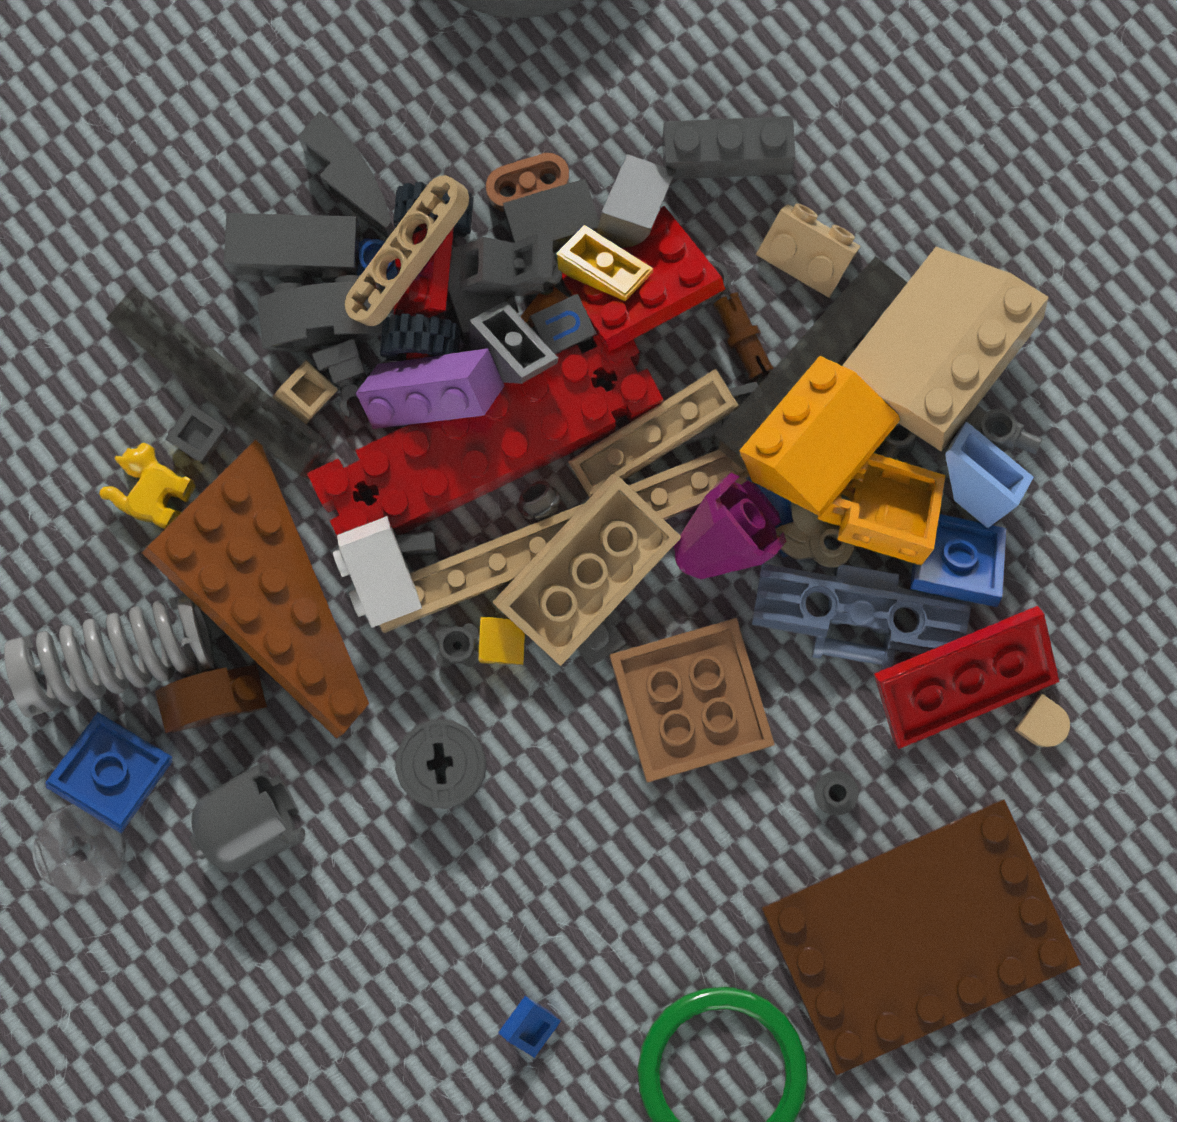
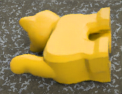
[99,443,196,529]

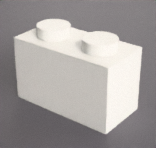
[333,516,422,628]

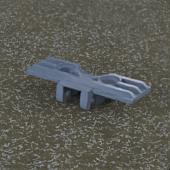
[751,564,971,670]

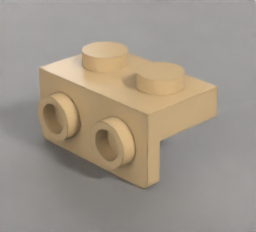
[756,203,861,298]

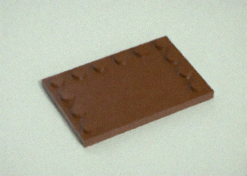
[760,799,1081,1076]

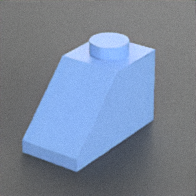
[945,422,1034,528]

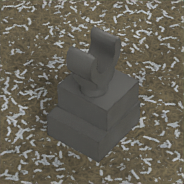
[313,339,367,418]

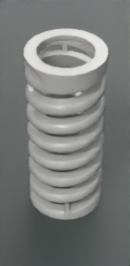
[4,594,215,718]

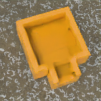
[817,453,946,566]

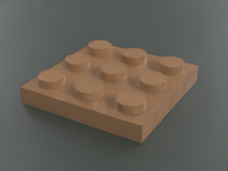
[609,618,775,783]

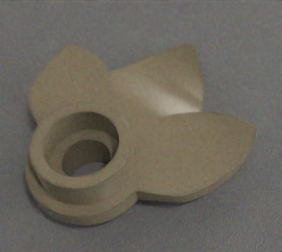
[776,494,854,567]

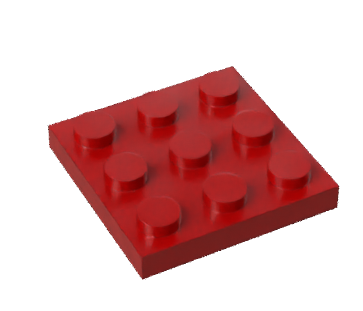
[560,206,725,352]

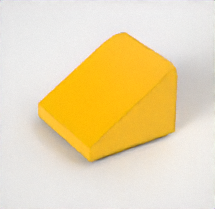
[478,617,525,665]

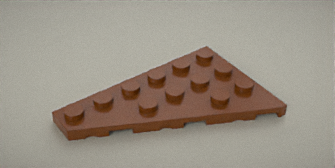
[142,439,369,739]

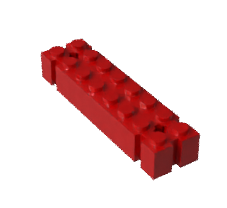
[307,335,663,536]

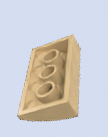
[493,474,681,666]

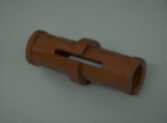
[713,292,775,382]

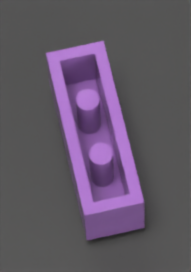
[356,348,504,429]

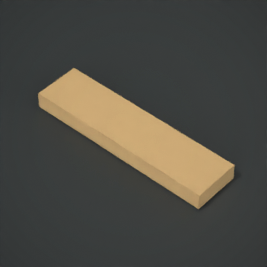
[568,369,740,498]

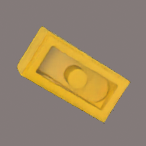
[557,225,653,301]

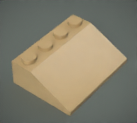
[842,247,1049,451]

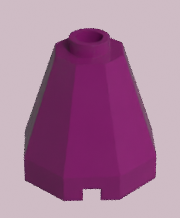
[674,473,787,579]

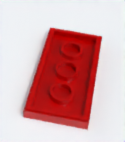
[874,606,1060,749]

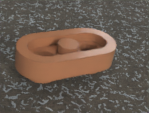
[486,153,569,212]

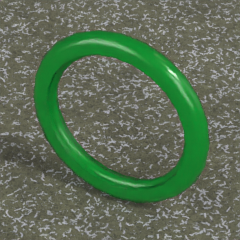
[637,987,808,1122]

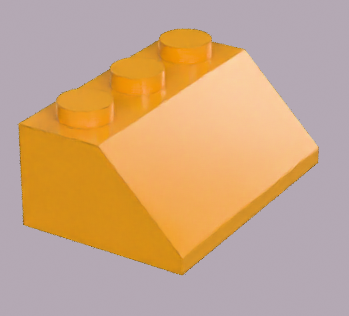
[739,356,900,517]

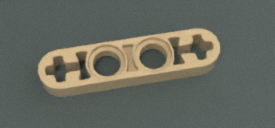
[345,176,469,326]

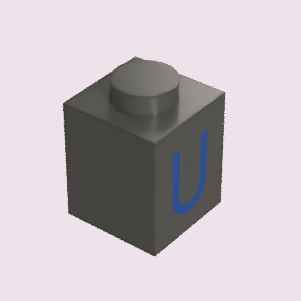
[526,294,597,355]

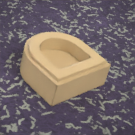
[1014,694,1070,747]

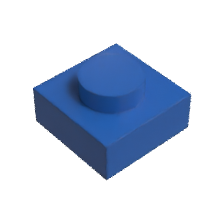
[498,996,561,1058]

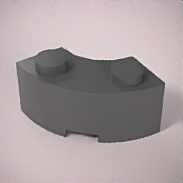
[257,275,383,353]

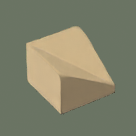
[272,360,338,426]

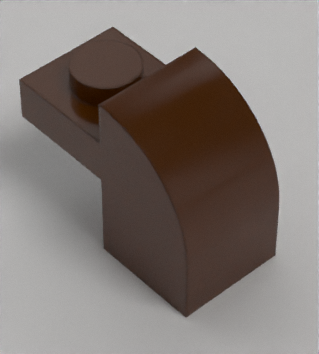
[155,665,267,734]

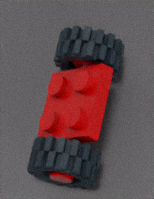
[380,182,474,361]

